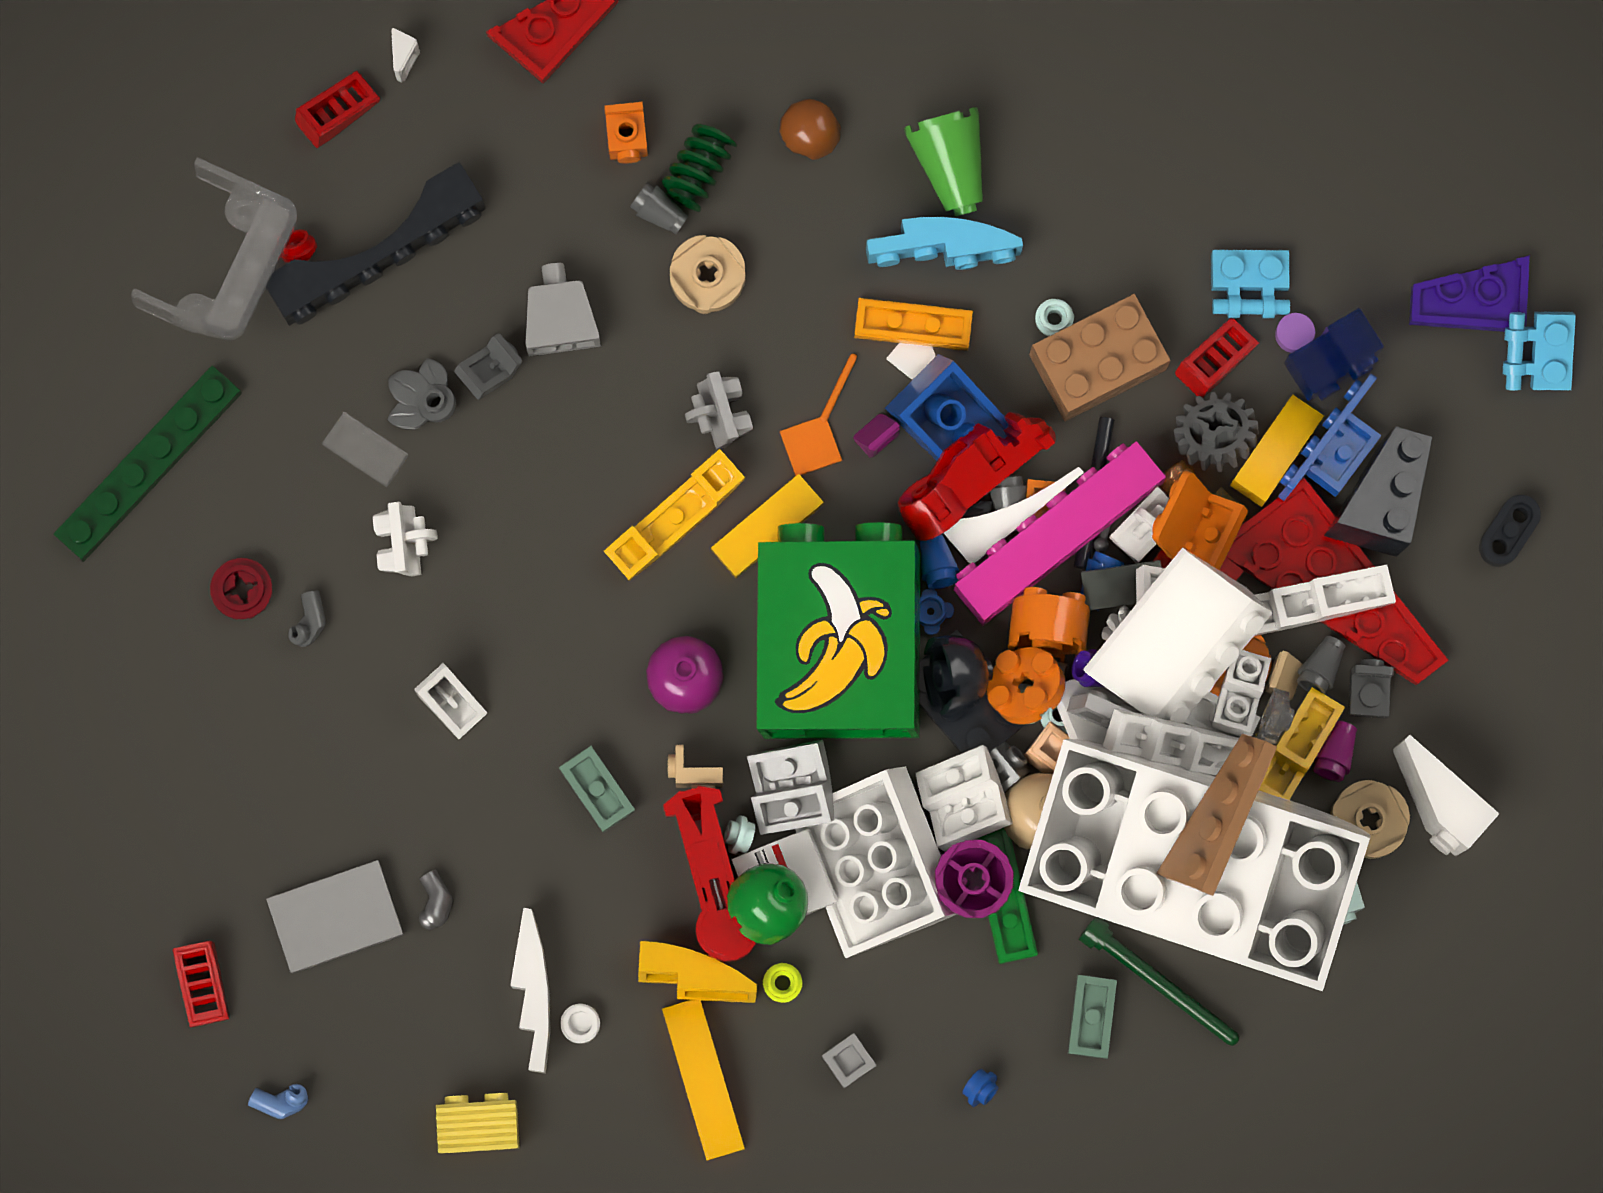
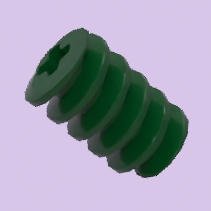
[662,124,737,212]

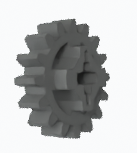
[1174,392,1259,472]

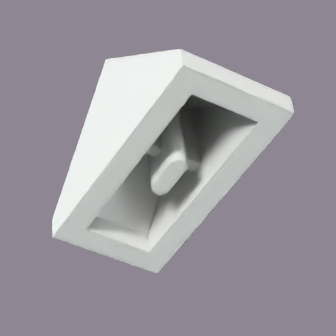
[414,663,487,739]

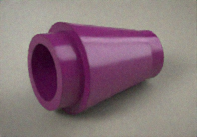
[1313,721,1357,782]

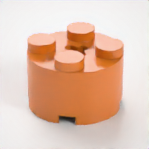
[1008,587,1090,662]

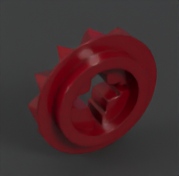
[210,558,273,620]

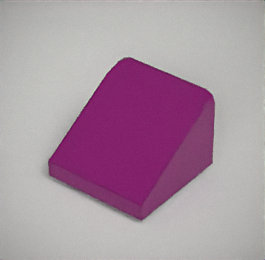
[853,414,900,458]

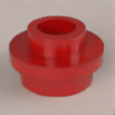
[279,229,317,263]

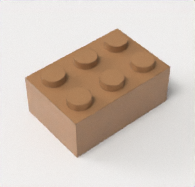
[1029,294,1171,421]

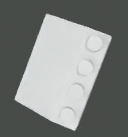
[1083,547,1273,724]
[795,766,957,958]

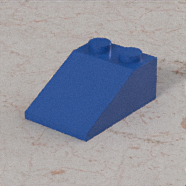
[885,354,1008,461]

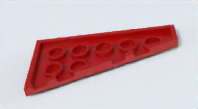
[1226,478,1449,685]

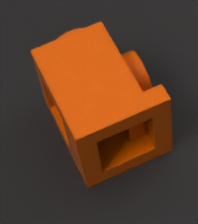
[605,102,648,164]

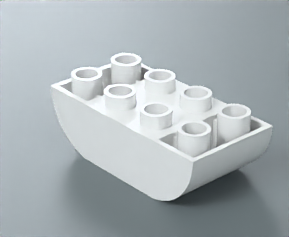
[1018,739,1371,991]

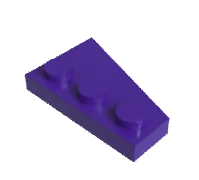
[1409,255,1530,332]

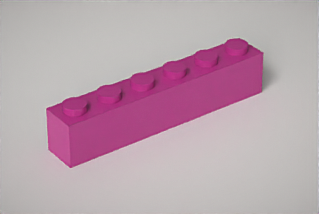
[954,441,1166,626]

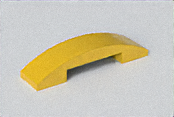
[604,449,746,581]
[662,1000,744,1161]

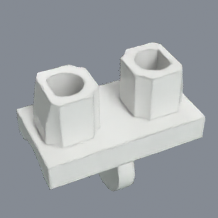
[1109,486,1169,563]
[373,502,438,577]

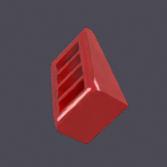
[295,70,380,148]
[1175,318,1259,398]
[173,941,229,1028]

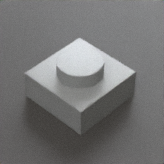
[822,1033,877,1088]

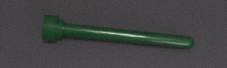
[1078,916,1239,1046]

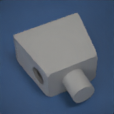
[526,263,601,356]

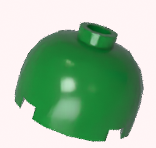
[727,863,808,945]

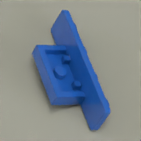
[1278,374,1381,501]

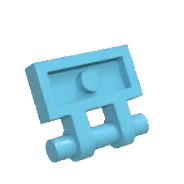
[1211,250,1290,318]
[1503,312,1576,391]

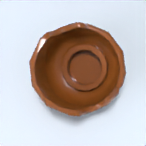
[779,99,841,160]

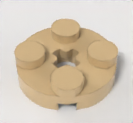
[670,235,745,314]
[1330,780,1410,859]

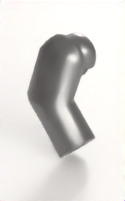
[419,869,453,930]

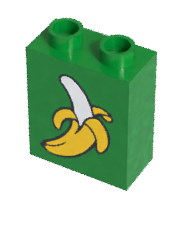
[757,522,920,739]

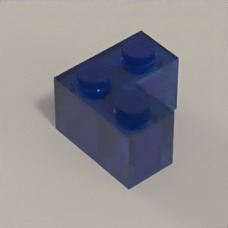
[1284,308,1384,402]

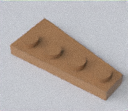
[1156,734,1277,896]

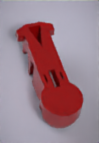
[898,412,1056,541]
[663,786,756,962]

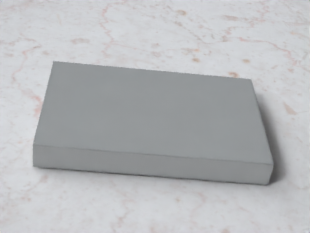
[266,860,404,974]

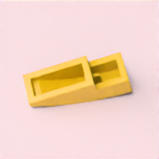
[1230,394,1324,507]
[638,941,757,1003]

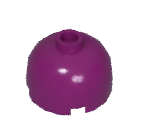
[646,636,724,714]
[935,840,1014,918]

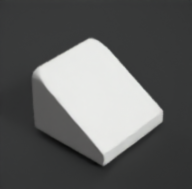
[391,28,420,83]

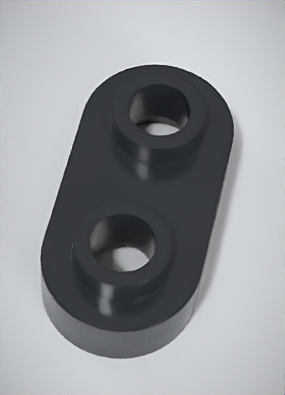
[1479,495,1541,567]

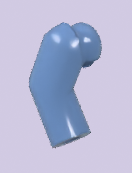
[248,1084,308,1119]

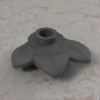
[388,358,456,430]

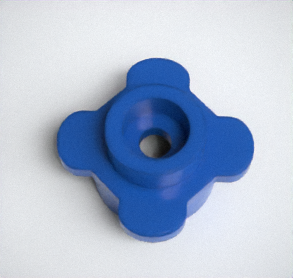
[920,589,954,635]

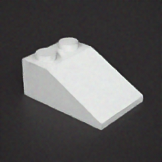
[1393,735,1499,856]

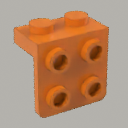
[1152,470,1248,570]

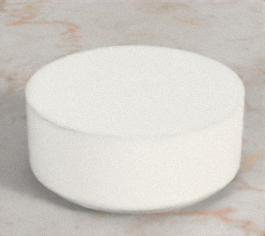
[561,1004,600,1044]

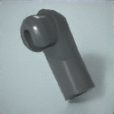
[288,591,326,647]

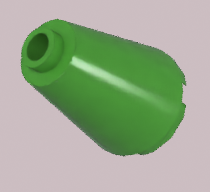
[904,107,983,217]

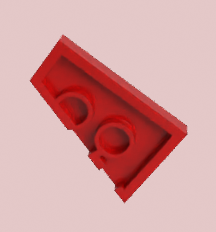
[486,0,619,84]

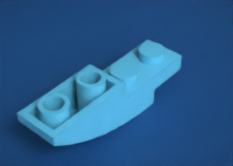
[866,217,1023,270]

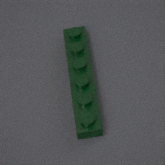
[53,365,242,562]

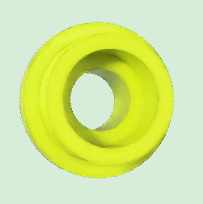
[763,963,802,1003]

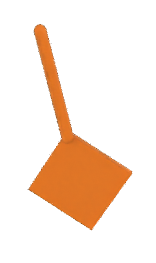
[780,354,857,476]

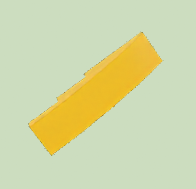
[1259,687,1345,800]

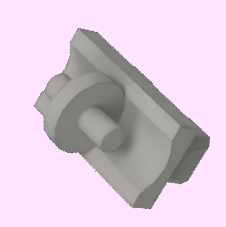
[685,371,753,450]

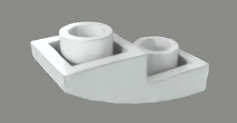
[1210,650,1271,736]

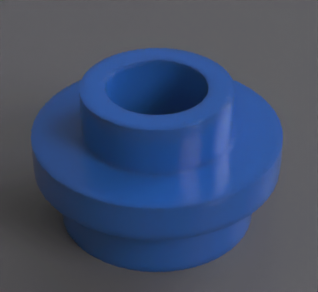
[963,1069,998,1107]

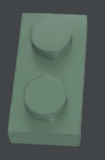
[559,746,635,833]
[1067,975,1117,1059]

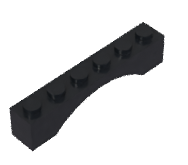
[261,162,485,326]

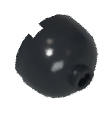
[923,635,993,715]

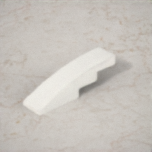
[1254,565,1396,636]
[1103,709,1239,775]
[510,908,550,1074]

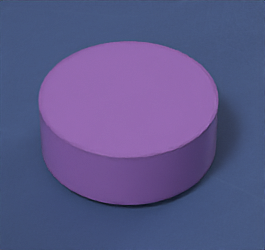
[1275,313,1315,353]

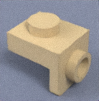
[668,745,723,789]

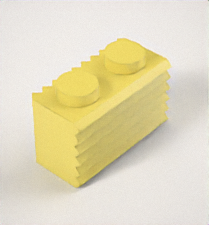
[436,1093,520,1154]

